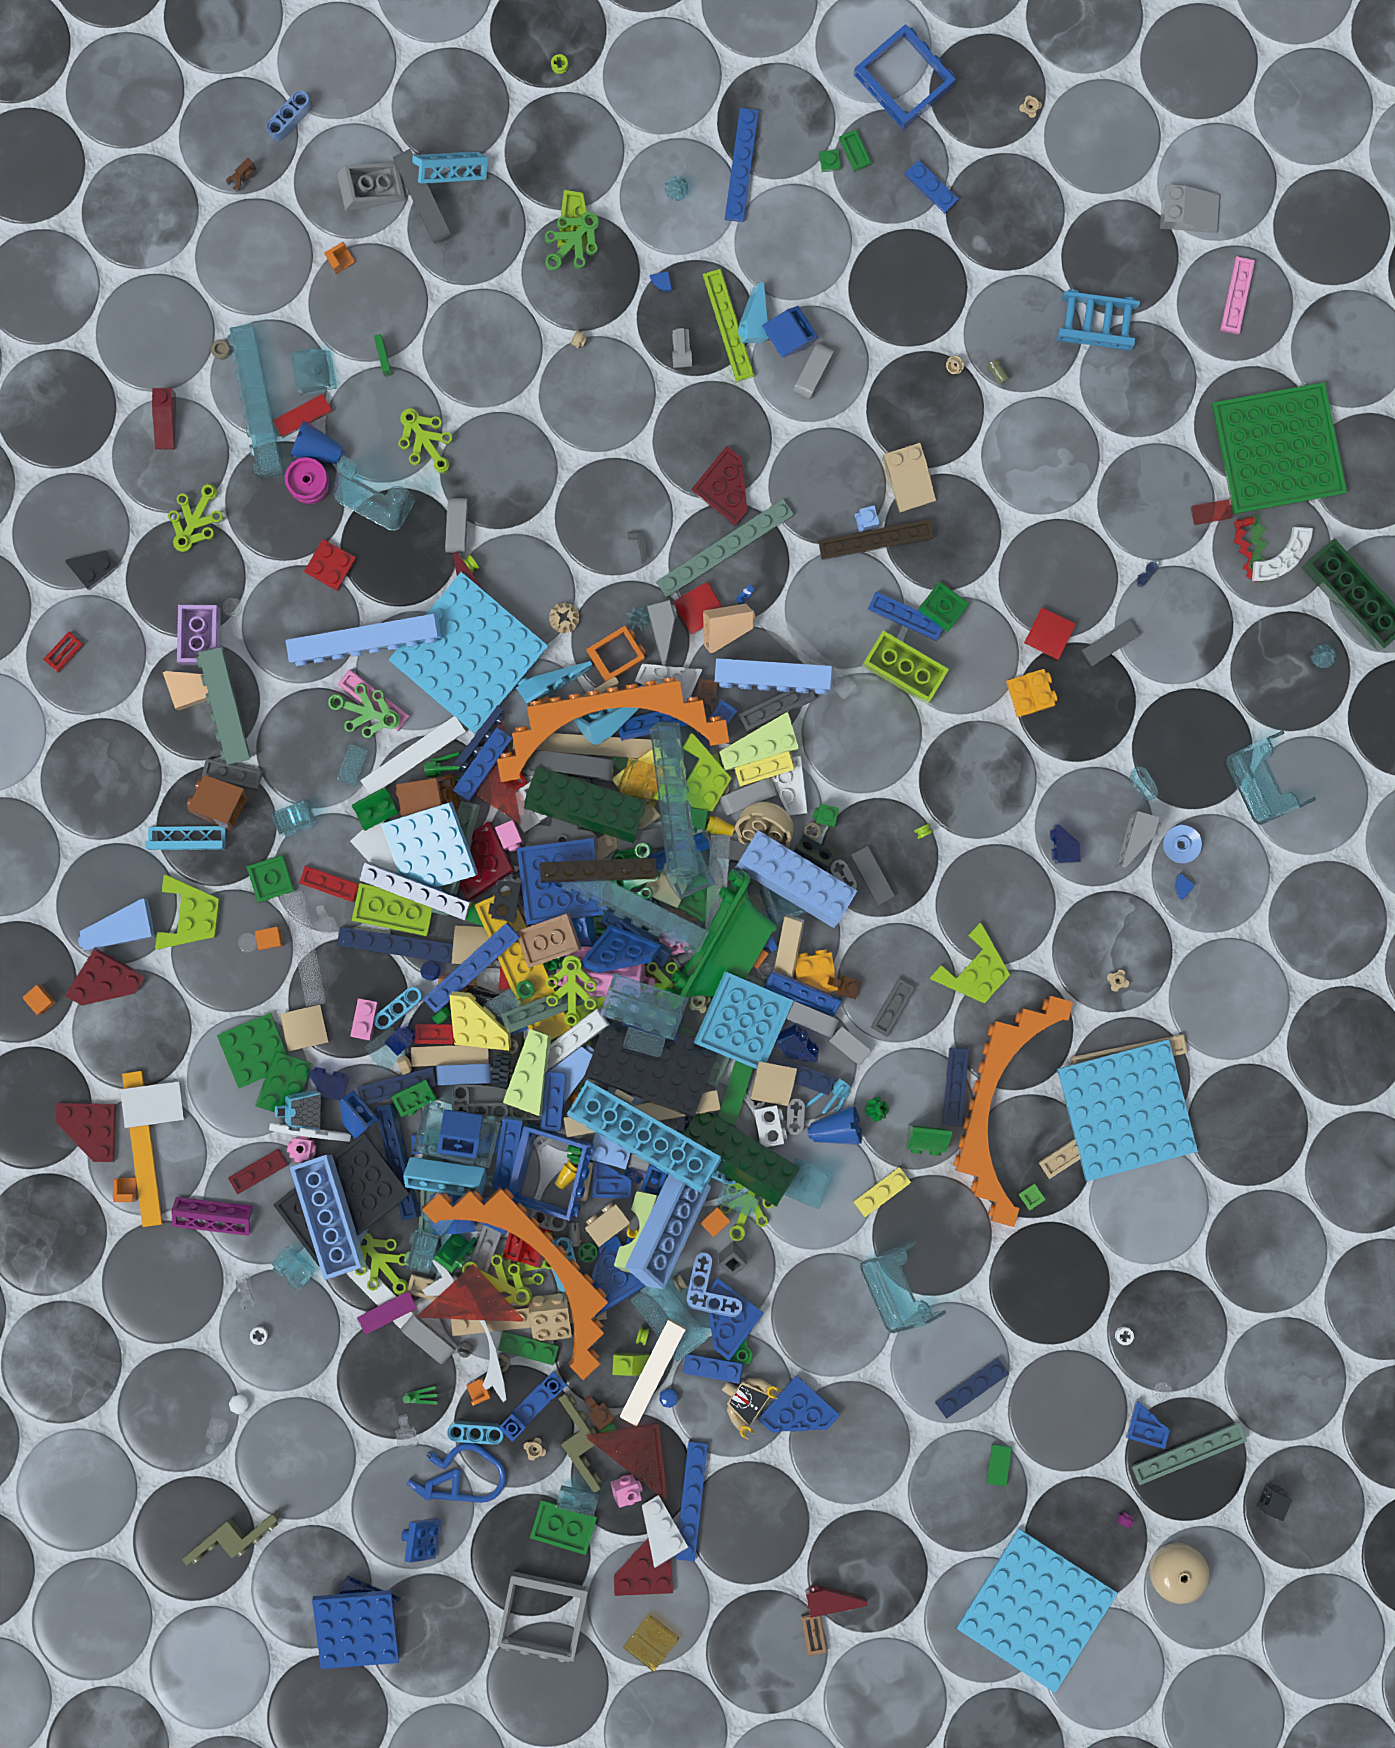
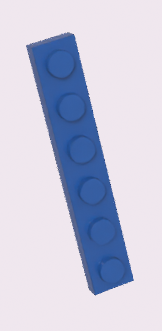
[725,108,759,222]
[423,922,520,1013]
[676,1441,708,1562]

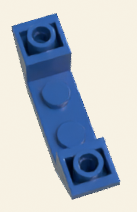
[499,1371,567,1442]

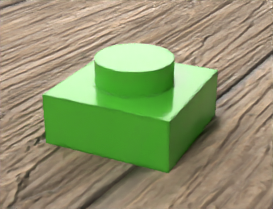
[1018,1183,1045,1211]

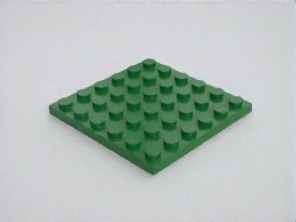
[1211,382,1347,515]

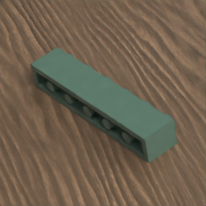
[196,646,251,765]

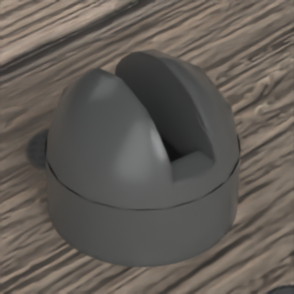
[457,1341,473,1358]

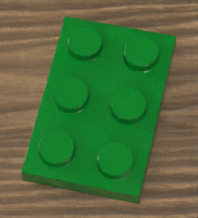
[255,1051,312,1112]
[530,1499,597,1555]

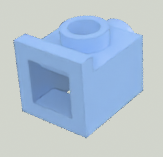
[855,506,879,533]

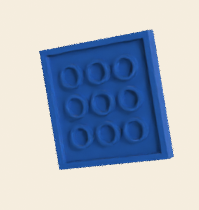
[517,838,604,925]
[312,1590,399,1669]

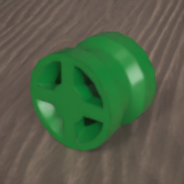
[578,1242,598,1262]

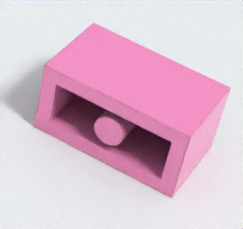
[495,820,524,853]
[350,999,380,1040]

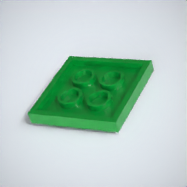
[217,1013,289,1088]

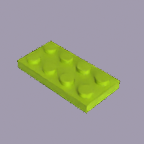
[352,883,433,936]

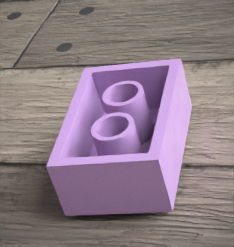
[177,605,221,665]

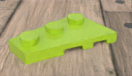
[557,190,595,252]

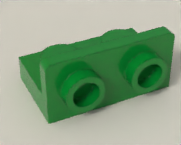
[351,787,398,831]
[391,1079,437,1117]
[433,1234,477,1273]

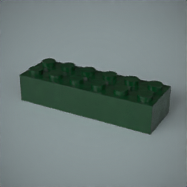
[1301,538,1395,652]
[524,766,647,844]
[682,1112,800,1207]

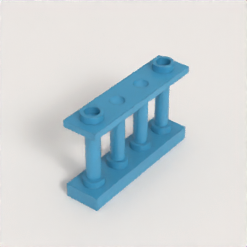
[1056,289,1140,351]

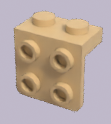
[529,1293,572,1341]

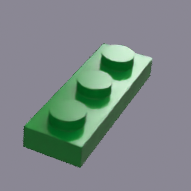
[498,1330,559,1366]

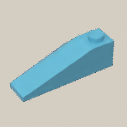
[516,661,593,705]
[574,685,643,745]

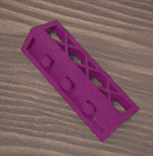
[171,1197,253,1236]

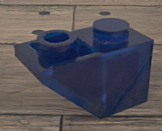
[1050,825,1081,864]
[777,1024,819,1063]
[384,1026,415,1056]
[308,1067,349,1101]

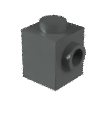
[719,1242,747,1277]

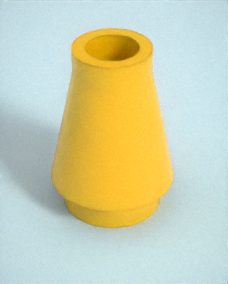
[705,816,735,836]
[555,1160,578,1190]

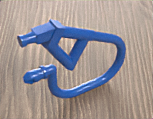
[406,1443,506,1503]

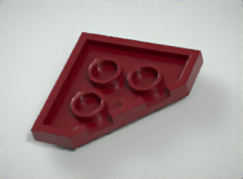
[691,446,747,526]
[460,822,515,900]
[65,947,146,1006]
[56,1103,116,1162]
[614,1538,673,1596]

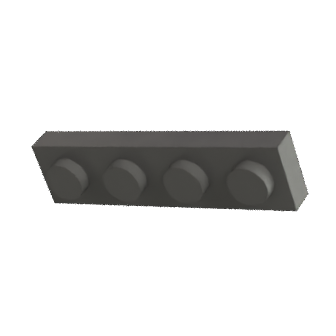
[739,689,816,733]

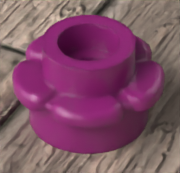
[1116,1512,1135,1529]

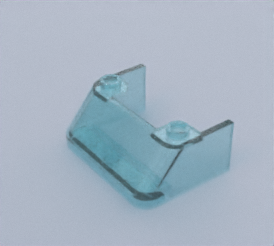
[1226,730,1316,825]
[860,1241,946,1333]

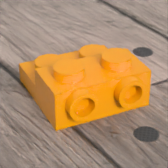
[1006,669,1057,718]
[795,949,838,992]

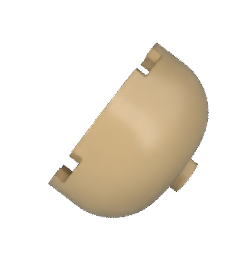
[735,802,794,848]
[1149,1542,1210,1604]

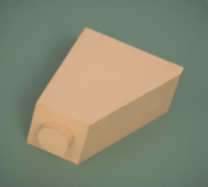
[703,604,755,653]
[163,671,208,711]

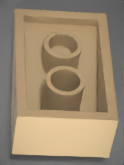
[882,443,936,513]

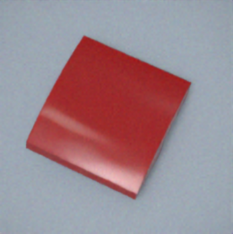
[673,582,723,635]
[1024,607,1076,660]
[503,1227,551,1268]

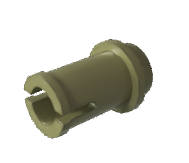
[988,359,1009,384]

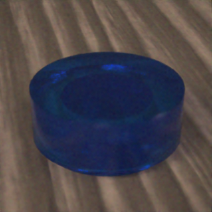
[420,961,441,981]
[624,1167,644,1184]

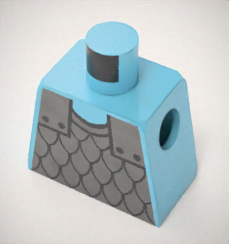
[275,1089,321,1129]

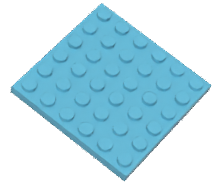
[388,572,549,734]
[1057,1039,1198,1182]
[956,1528,1118,1693]

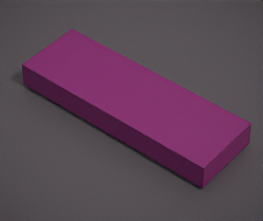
[357,1291,418,1335]

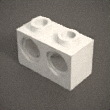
[754,1105,787,1147]

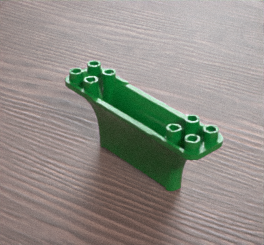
[662,869,777,1011]

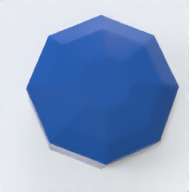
[659,1388,678,1408]

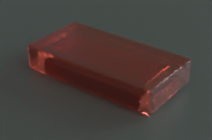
[1190,500,1232,526]

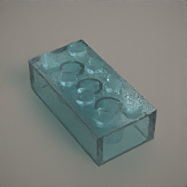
[600,973,688,1040]
[630,1282,708,1362]

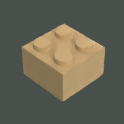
[585,1202,631,1247]

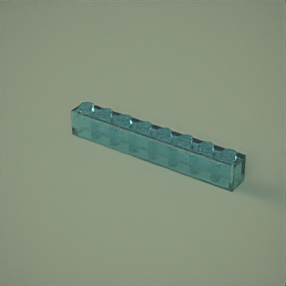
[228,323,284,479]
[650,722,698,877]
[560,881,709,955]

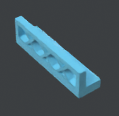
[412,152,488,183]
[145,826,226,850]

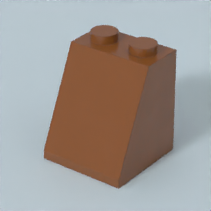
[396,774,460,817]
[187,775,248,831]

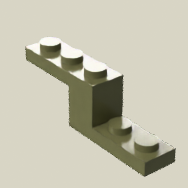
[558,1392,602,1493]
[182,1511,280,1566]

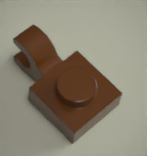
[226,158,256,192]
[827,975,862,1000]
[584,1395,616,1431]

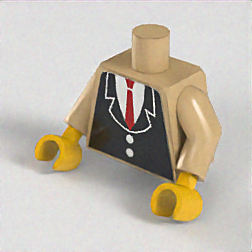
[722,1378,781,1440]

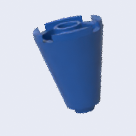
[290,420,345,464]
[807,1106,862,1145]

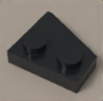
[65,551,119,590]

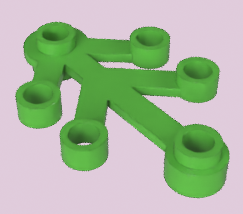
[545,212,599,271]
[328,684,400,738]

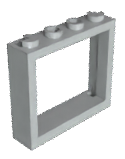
[497,1572,589,1662]

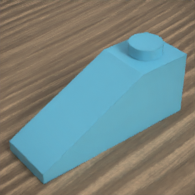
[738,282,769,343]

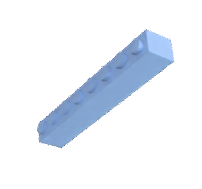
[286,614,442,667]

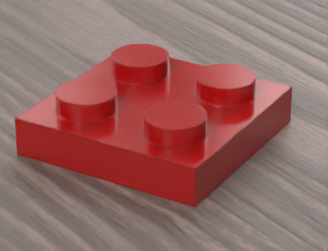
[304,539,356,592]

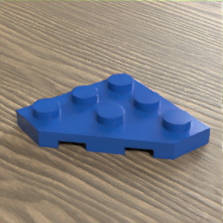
[581,924,661,973]
[591,1236,646,1317]
[706,1278,764,1360]
[758,1375,840,1433]

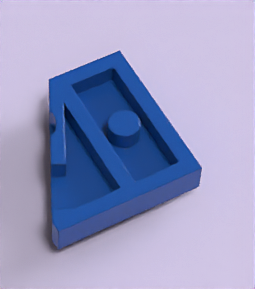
[592,1160,632,1199]
[1126,1401,1170,1449]

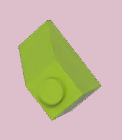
[612,1352,651,1376]

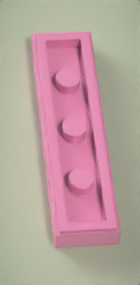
[1220,256,1255,335]
[338,669,410,731]

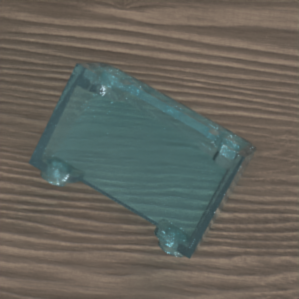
[333,455,415,531]
[412,1101,501,1170]

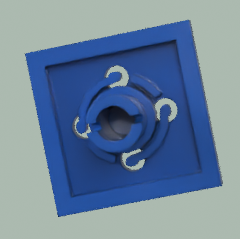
[401,1518,441,1563]

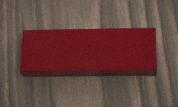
[228,1149,288,1195]

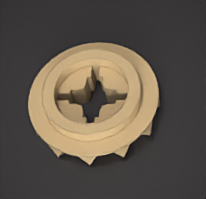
[549,602,579,633]

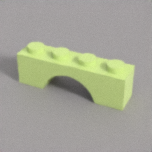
[614,1192,658,1273]

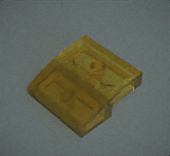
[617,757,668,807]
[623,1613,679,1672]

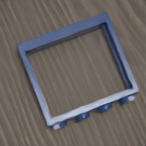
[854,24,956,130]
[508,1124,594,1221]

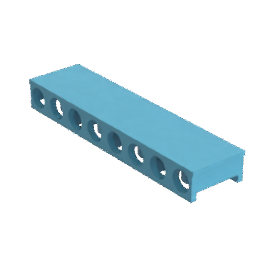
[567,1080,721,1194]

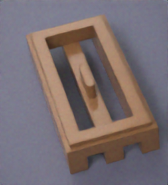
[801,1614,827,1656]

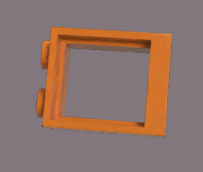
[586,626,646,682]

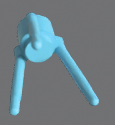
[805,1078,851,1114]

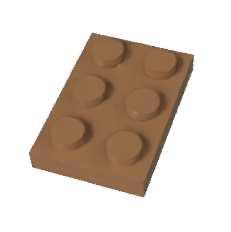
[516,913,582,968]

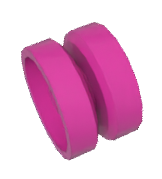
[285,457,330,504]

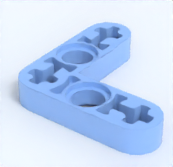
[687,1253,742,1317]

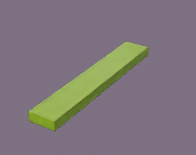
[703,269,754,382]

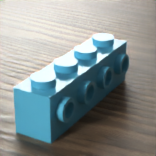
[403,1157,486,1196]

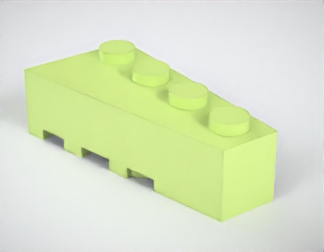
[719,712,799,772]
[503,1029,551,1116]

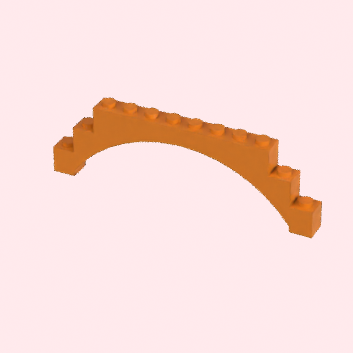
[497,677,729,782]
[953,996,1073,1227]
[422,1187,608,1380]

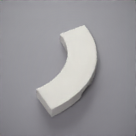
[1252,527,1313,581]
[269,1123,351,1142]

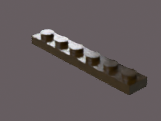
[818,519,934,561]
[539,858,657,883]

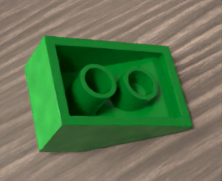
[906,1125,952,1156]

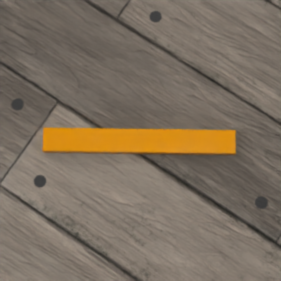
[122,1071,163,1227]

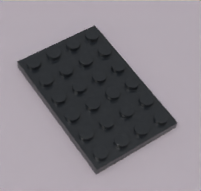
[584,1005,717,1118]
[273,1133,411,1266]

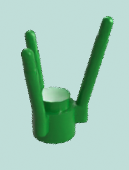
[424,752,461,782]

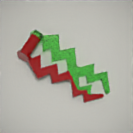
[1233,515,1268,583]

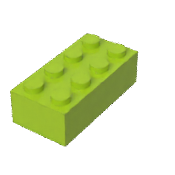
[862,630,949,705]

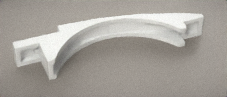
[423,1260,507,1402]

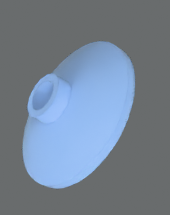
[1163,825,1202,863]

